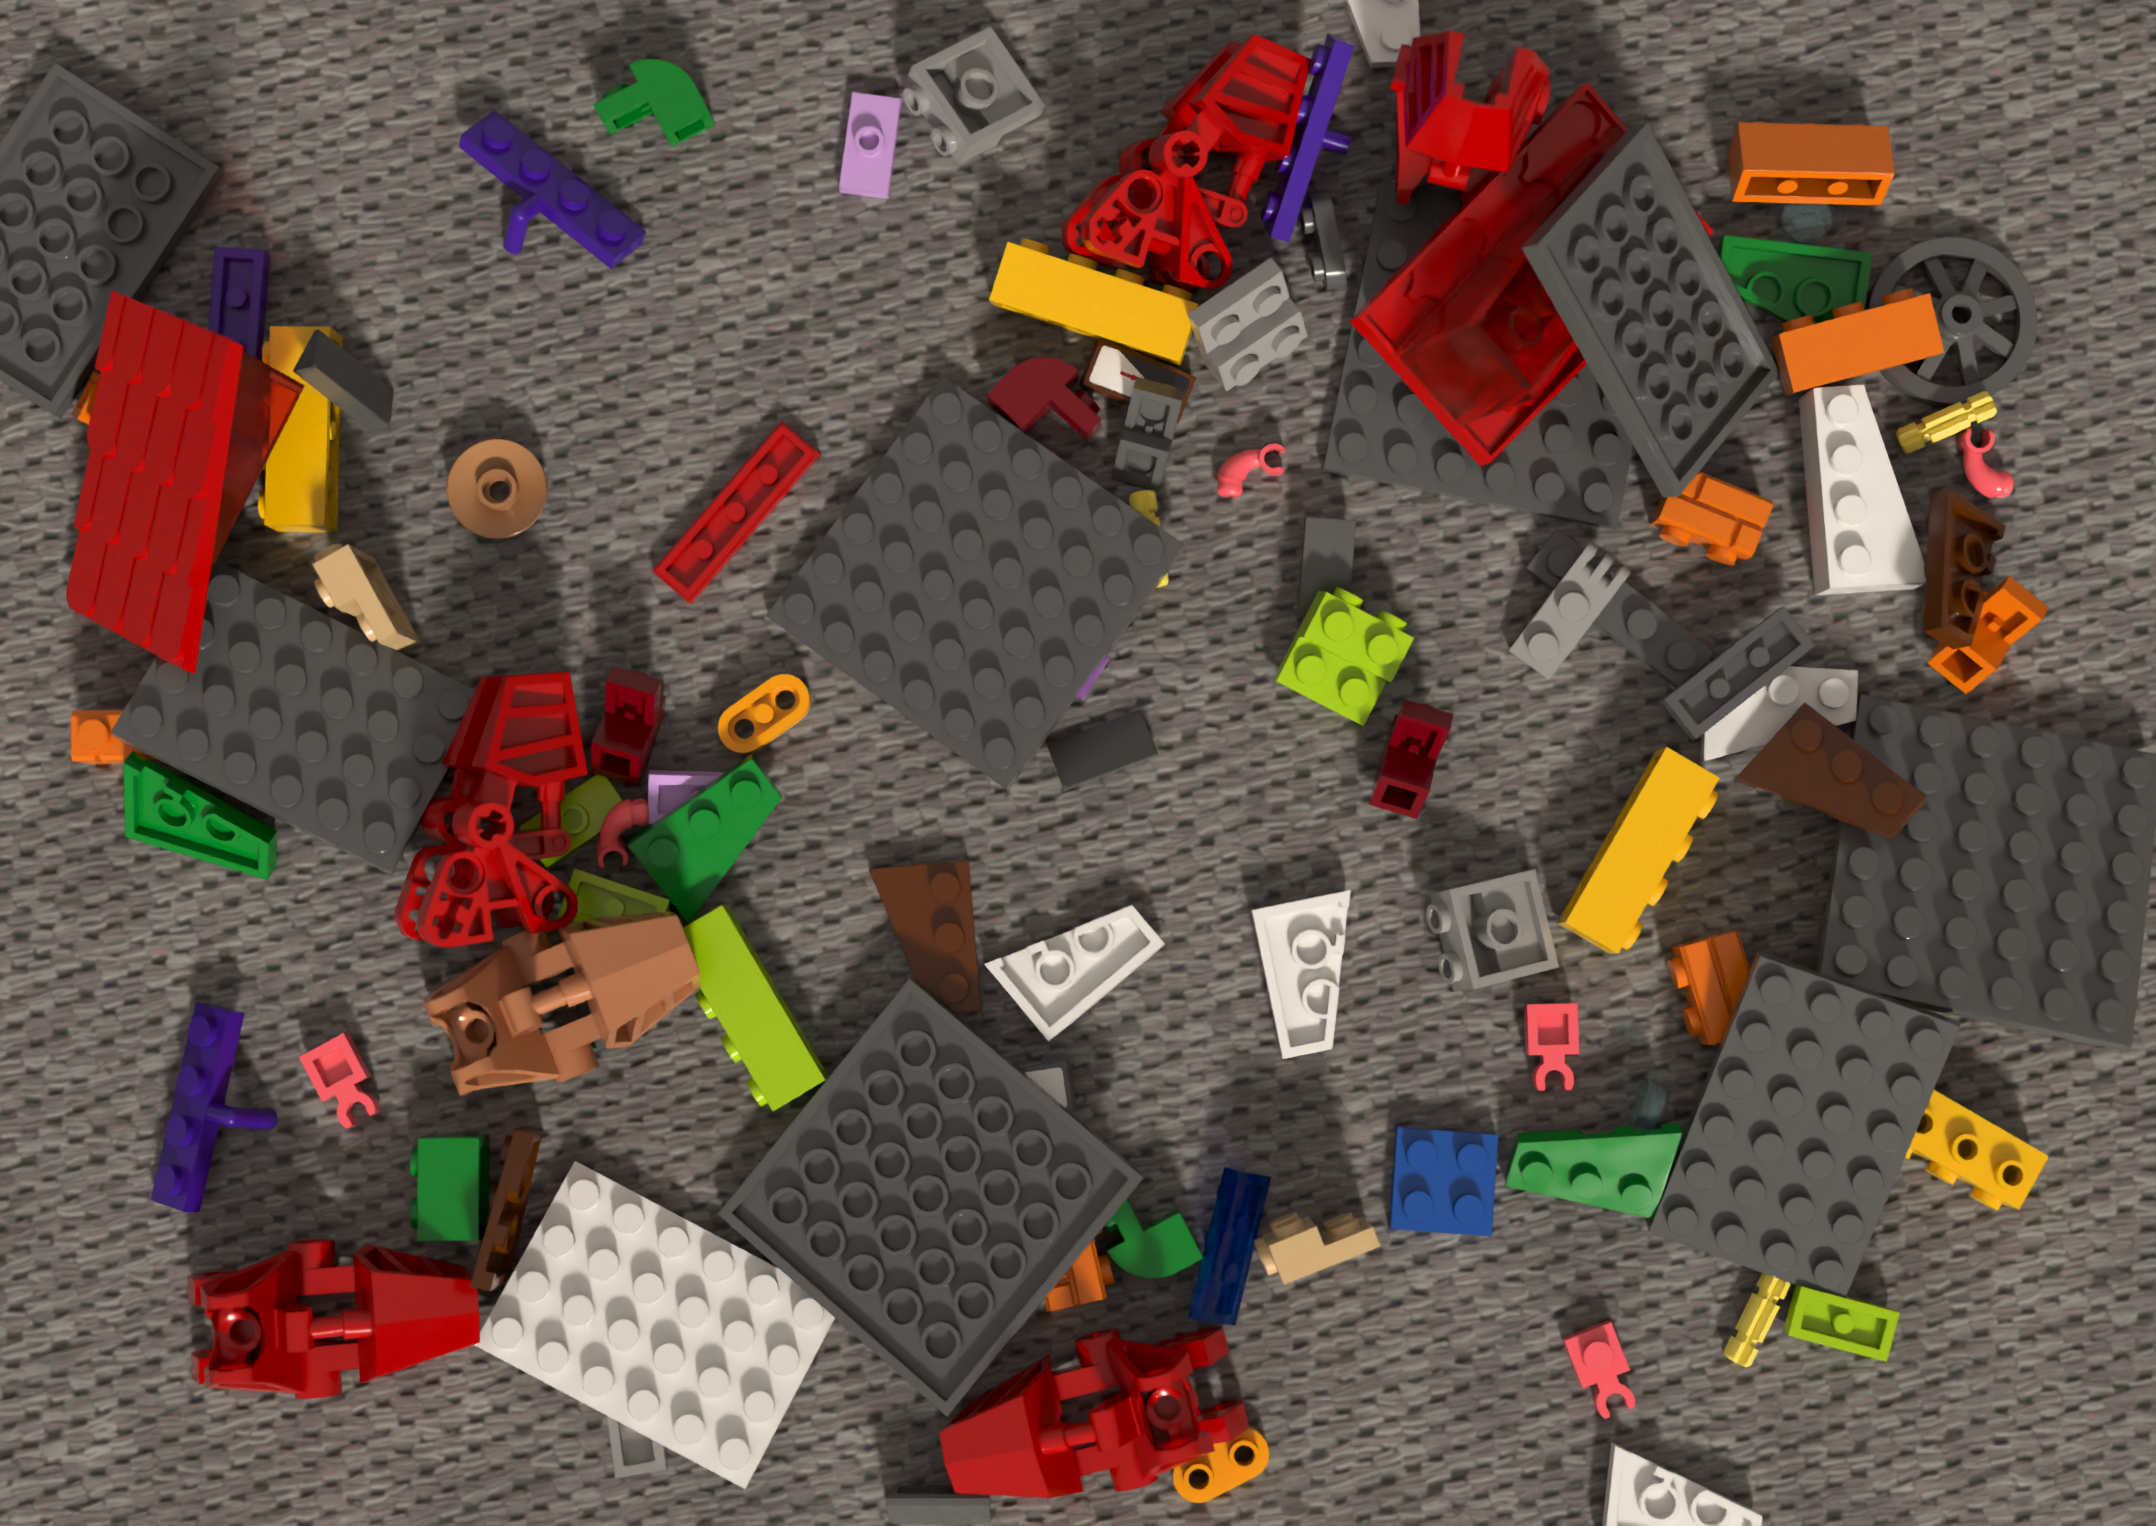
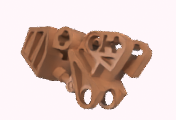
[423,911,700,1097]

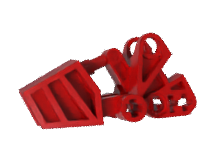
[1390,30,1552,206]
[1061,34,1311,291]
[394,672,588,948]
[187,1238,480,1399]
[939,1326,1250,1498]

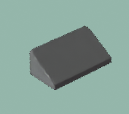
[293,330,394,431]
[1047,710,1158,792]
[886,1485,991,1524]

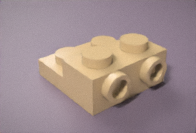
[312,543,421,653]
[1254,1212,1380,1285]

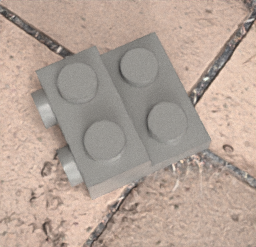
[903,26,1046,165]
[1187,258,1308,392]
[1426,869,1559,992]

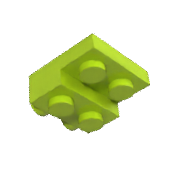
[1273,587,1414,726]

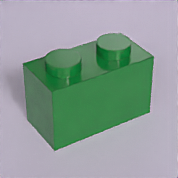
[410,1134,489,1241]

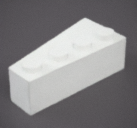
[1799,385,1926,595]

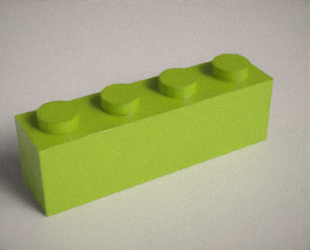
[683,905,829,1112]

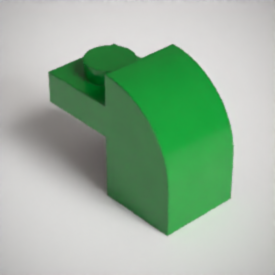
[593,59,715,147]
[1106,1198,1203,1279]

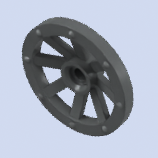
[1865,237,2038,407]

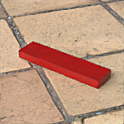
[652,421,820,605]

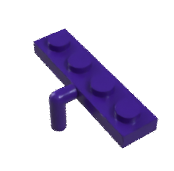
[1261,34,1354,242]
[459,110,646,269]
[208,247,270,450]
[151,1002,277,1212]

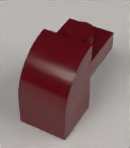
[987,357,1101,442]
[591,666,666,786]
[1369,700,1454,819]

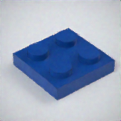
[1389,1126,1498,1237]

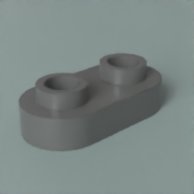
[1299,189,1347,290]

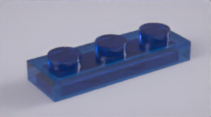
[1188,1167,1271,1326]

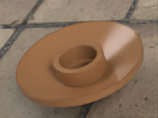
[447,439,548,539]

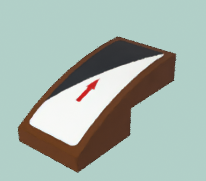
[1079,339,1196,424]

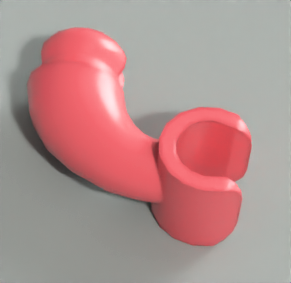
[1957,427,2013,499]
[1216,443,1286,498]
[596,798,649,868]

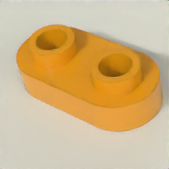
[718,674,811,754]
[1172,1426,1269,1503]

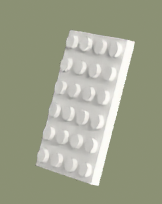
[474,1161,835,1489]

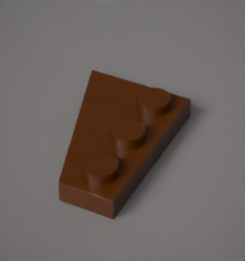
[1922,488,2006,650]
[1737,702,1927,839]
[869,860,982,1013]
[470,1126,543,1291]

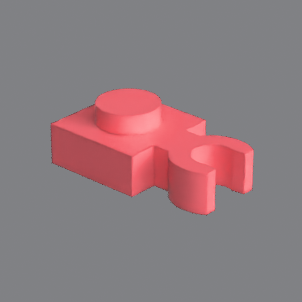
[1524,1003,1579,1091]
[299,1032,381,1129]
[1561,1320,1635,1419]

